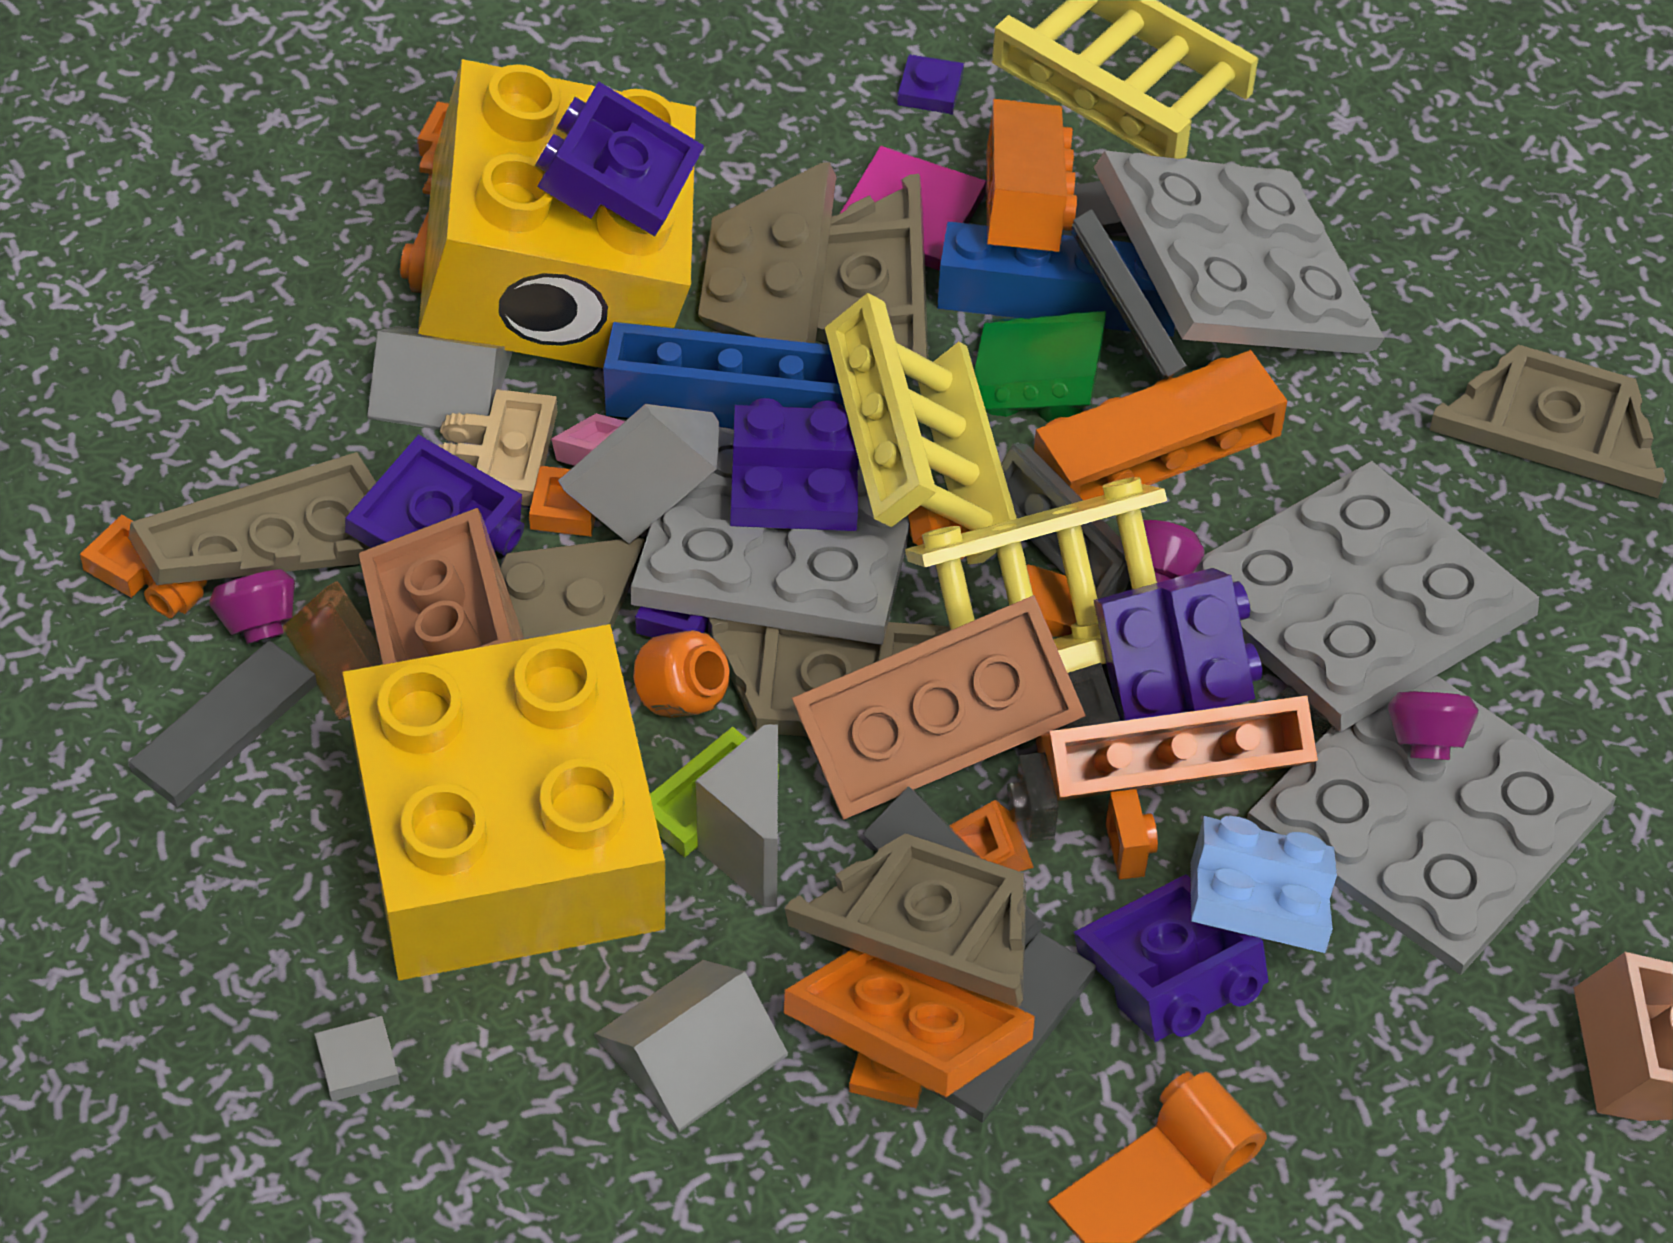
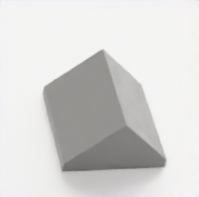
[368,326,513,430]
[558,404,719,544]
[696,725,778,907]
[594,960,788,1133]

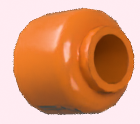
[633,630,730,718]

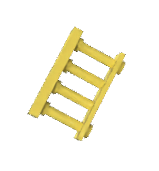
[992,0,1258,159]
[825,293,1017,565]
[905,477,1167,674]

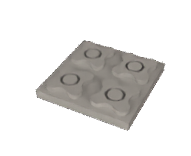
[1094,151,1385,354]
[631,427,910,645]
[1194,461,1539,732]
[1247,675,1617,975]

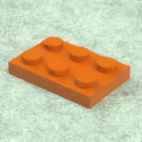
[784,949,1035,1097]

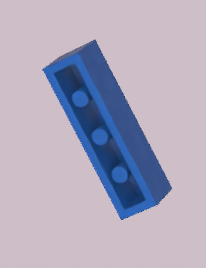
[938,221,1175,336]
[603,322,845,429]

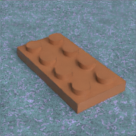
[791,595,1086,820]

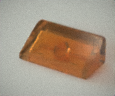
[283,581,383,720]

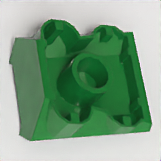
[974,311,1107,423]

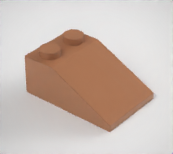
[359,508,524,664]
[1574,952,1673,1121]

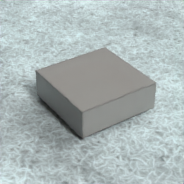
[315,1016,400,1102]

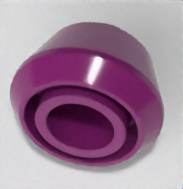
[1120,520,1205,583]
[209,569,295,644]
[1387,691,1479,760]

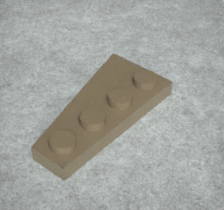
[128,452,376,585]

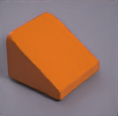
[1026,565,1076,637]
[949,800,1034,871]

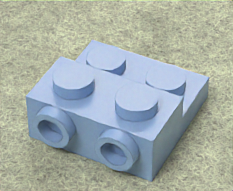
[1191,816,1337,953]

